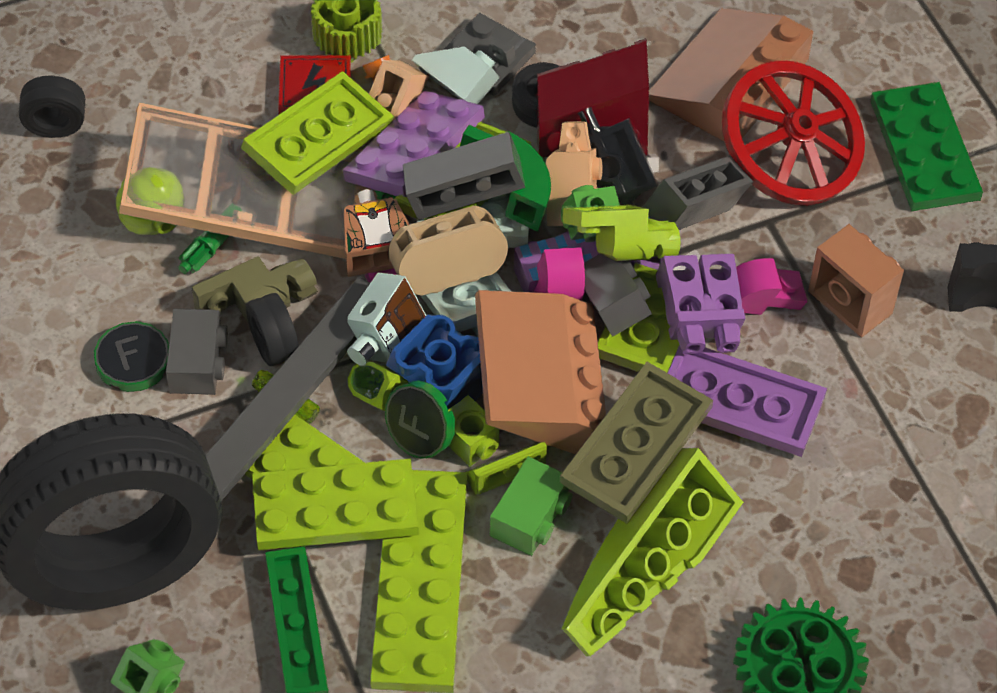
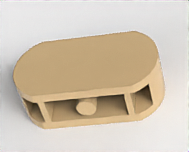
[389,206,508,296]

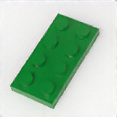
[870,82,983,212]

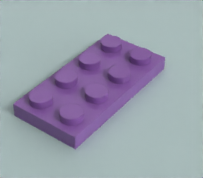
[343,91,485,197]
[668,345,827,457]

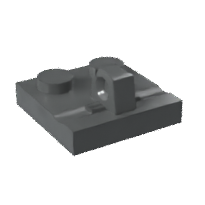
[443,12,536,96]

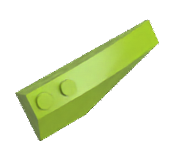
[561,448,744,656]

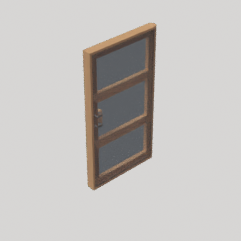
[119,103,371,259]

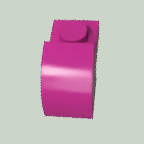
[533,247,585,301]
[736,258,808,315]

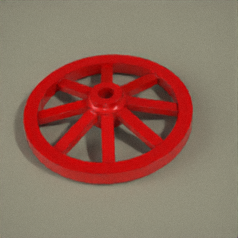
[722,61,865,205]

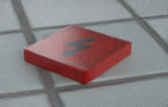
[278,55,351,114]

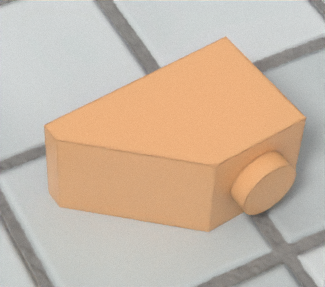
[369,60,430,136]

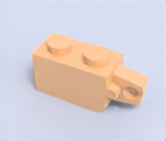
[546,121,602,226]

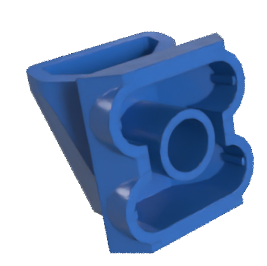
[386,314,483,409]

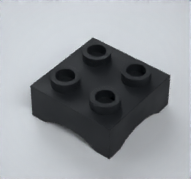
[947,242,997,312]

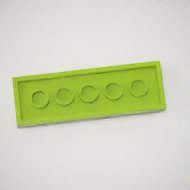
[371,470,467,693]

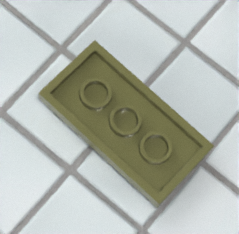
[560,361,713,524]

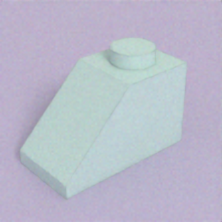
[412,47,500,104]

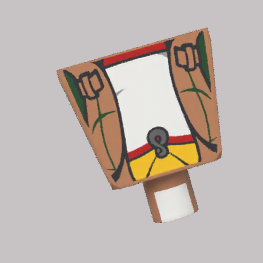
[344,189,409,277]

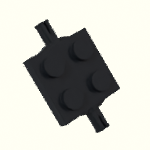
[577,107,658,206]

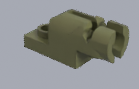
[192,256,318,322]

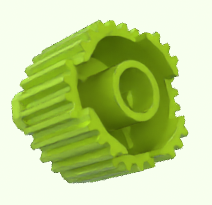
[311,0,382,63]

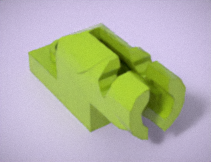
[563,205,681,261]

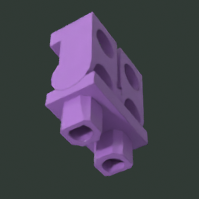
[655,254,746,354]

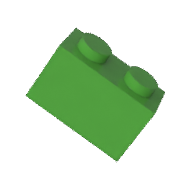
[490,456,573,556]

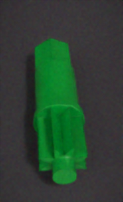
[178,205,242,274]

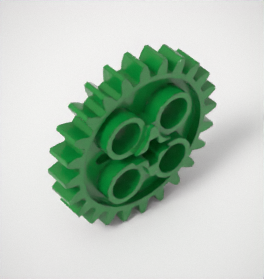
[733,597,869,693]

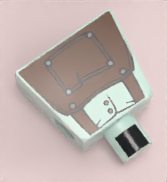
[347,272,426,366]

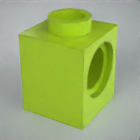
[448,395,499,467]

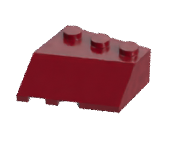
[537,38,649,157]

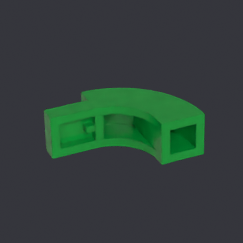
[460,125,551,232]

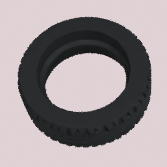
[0,413,222,610]

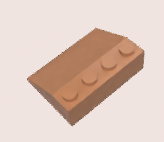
[649,8,814,141]
[475,290,606,454]

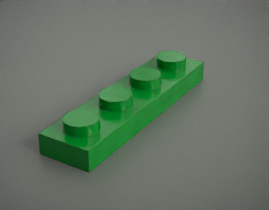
[265,546,329,693]

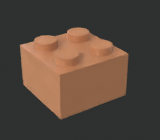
[808,224,904,338]

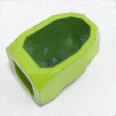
[348,362,409,411]

